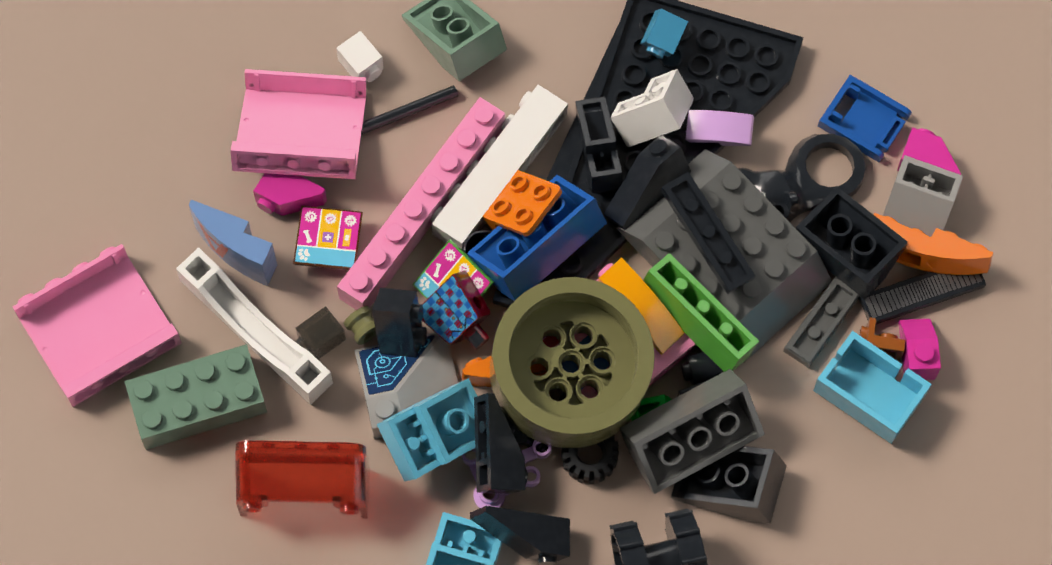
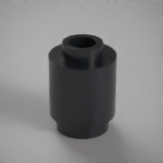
[681,352,724,385]

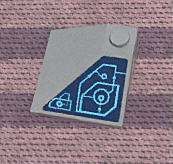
[354,332,458,439]

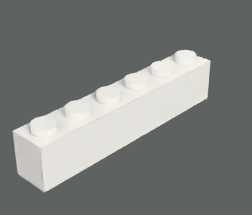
[431,85,568,249]

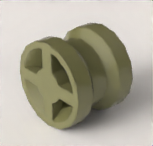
[343,306,377,345]

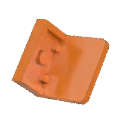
[483,170,562,236]

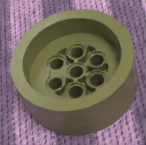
[490,277,654,448]

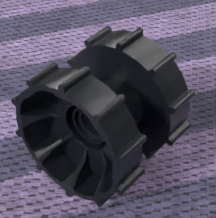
[609,509,708,565]

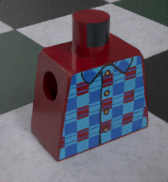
[422,271,491,350]

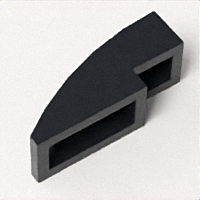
[575,97,622,193]

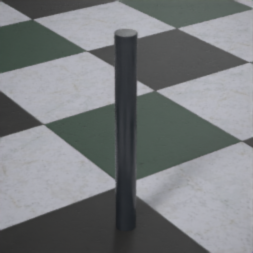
[362,85,458,135]

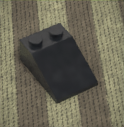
[671,446,787,524]

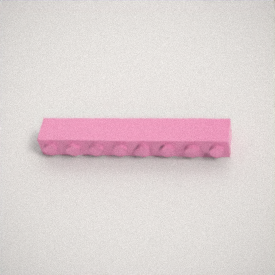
[337,97,505,310]

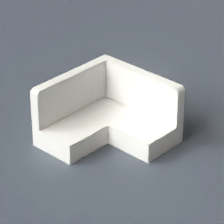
[611,69,694,147]

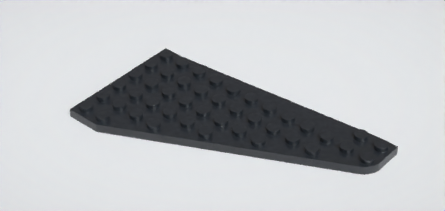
[493,0,804,308]

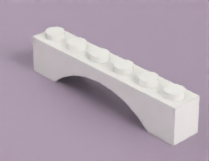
[176,248,333,405]

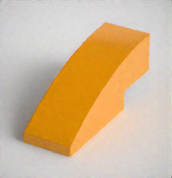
[598,257,684,355]

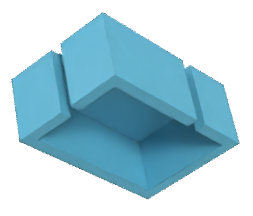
[813,331,932,444]

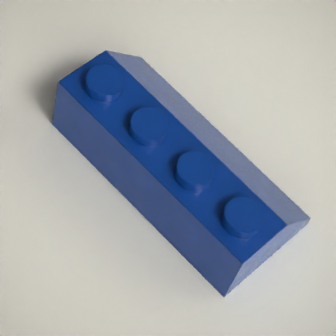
[467,175,607,301]

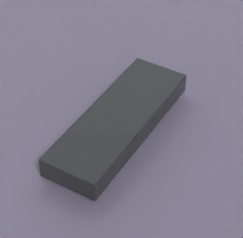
[783,277,860,368]

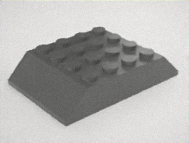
[616,149,832,363]

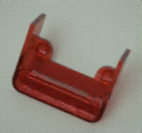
[235,440,370,519]

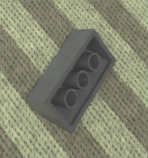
[619,369,765,494]

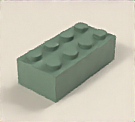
[124,344,267,450]

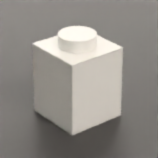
[336,31,384,82]

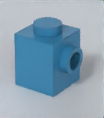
[640,9,688,59]

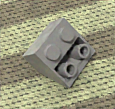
[883,155,963,237]

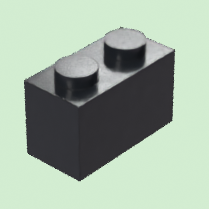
[372,288,427,358]

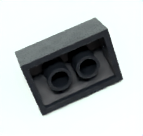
[796,186,908,300]

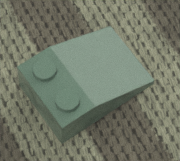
[402,0,507,81]

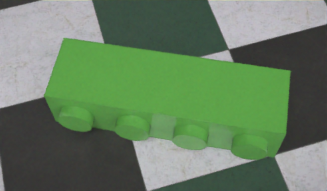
[643,253,759,372]

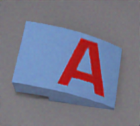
[189,200,277,286]

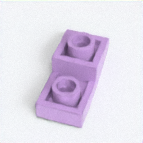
[686,110,754,146]

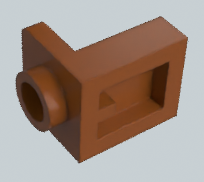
[859,317,905,361]

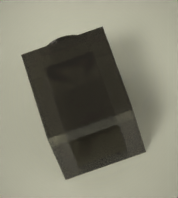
[295,306,346,360]

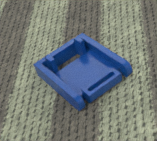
[817,74,912,162]

